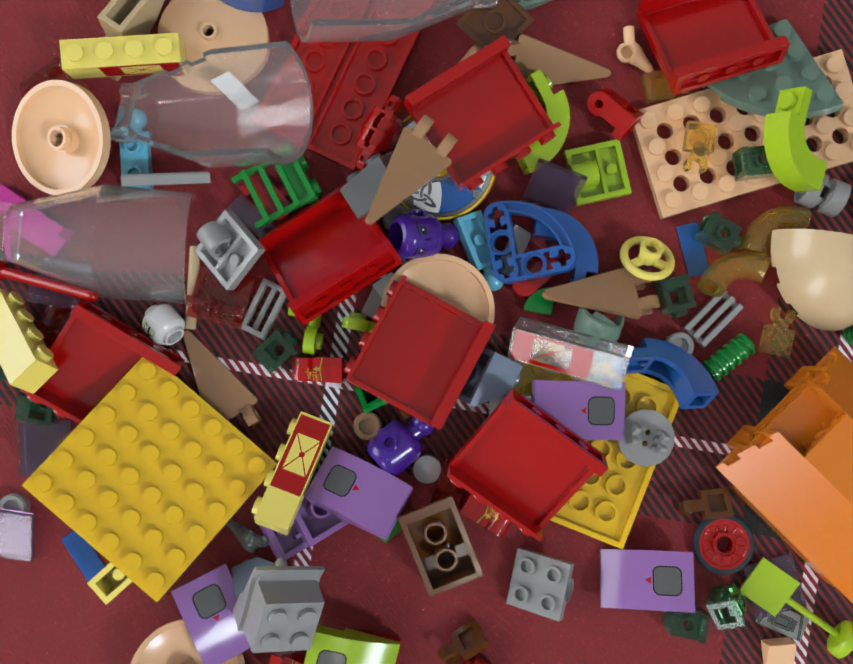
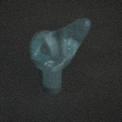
[226,520,269,553]

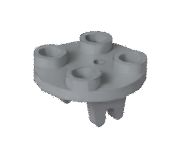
[617,409,675,466]

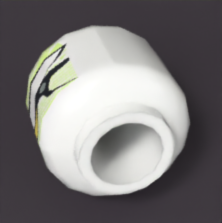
[142,304,185,345]

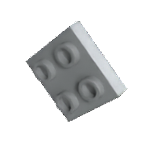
[195,210,266,290]
[506,547,574,622]

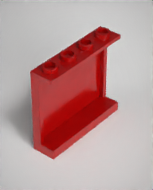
[637,0,790,95]
[404,35,561,192]
[257,182,403,326]
[343,275,496,430]
[20,300,184,424]
[447,388,609,541]

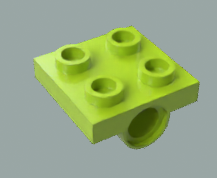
[563,139,632,207]

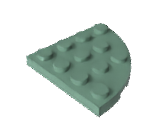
[702,19,844,118]

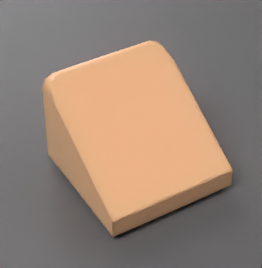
[761,637,797,664]

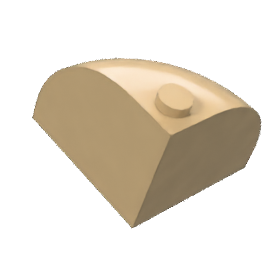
[771,229,853,331]

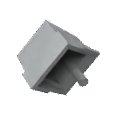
[233,557,325,653]

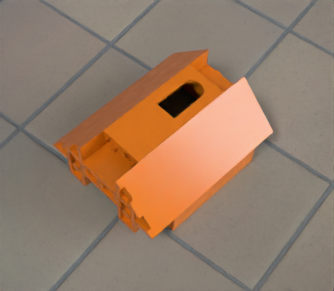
[716,346,853,604]

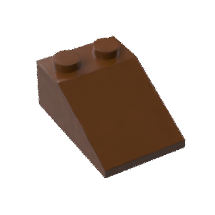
[398,495,484,597]

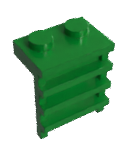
[231,145,323,229]

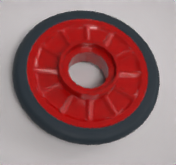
[692,515,754,575]

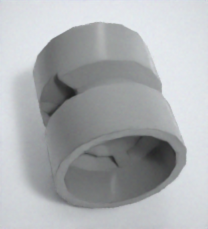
[794,174,851,218]

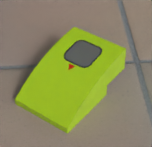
[304,624,401,664]

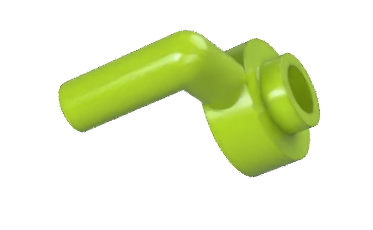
[288,307,324,355]
[342,312,376,333]

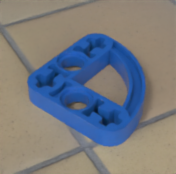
[484,201,577,284]

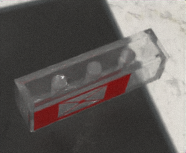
[507,316,634,390]

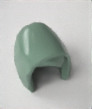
[573,307,624,359]

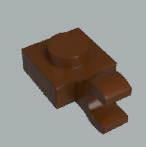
[678,487,734,520]
[437,618,490,664]

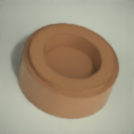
[353,412,382,440]

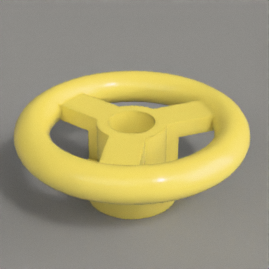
[620,236,675,281]

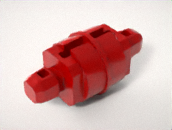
[355,95,404,170]

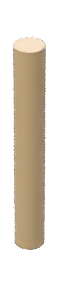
[185,246,200,330]

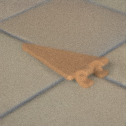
[507,34,611,85]
[365,114,458,225]
[542,267,660,319]
[183,330,263,426]

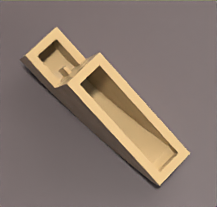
[97,0,165,82]

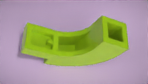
[516,69,570,175]
[764,86,827,192]

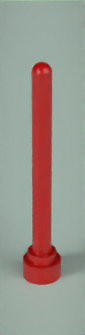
[0,259,99,302]

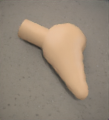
[616,26,654,75]

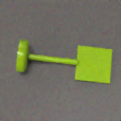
[738,557,853,659]

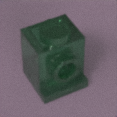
[732,146,774,181]
[692,211,743,255]
[653,274,696,318]
[251,330,299,374]
[15,392,61,427]
[706,583,747,630]
[662,606,711,644]

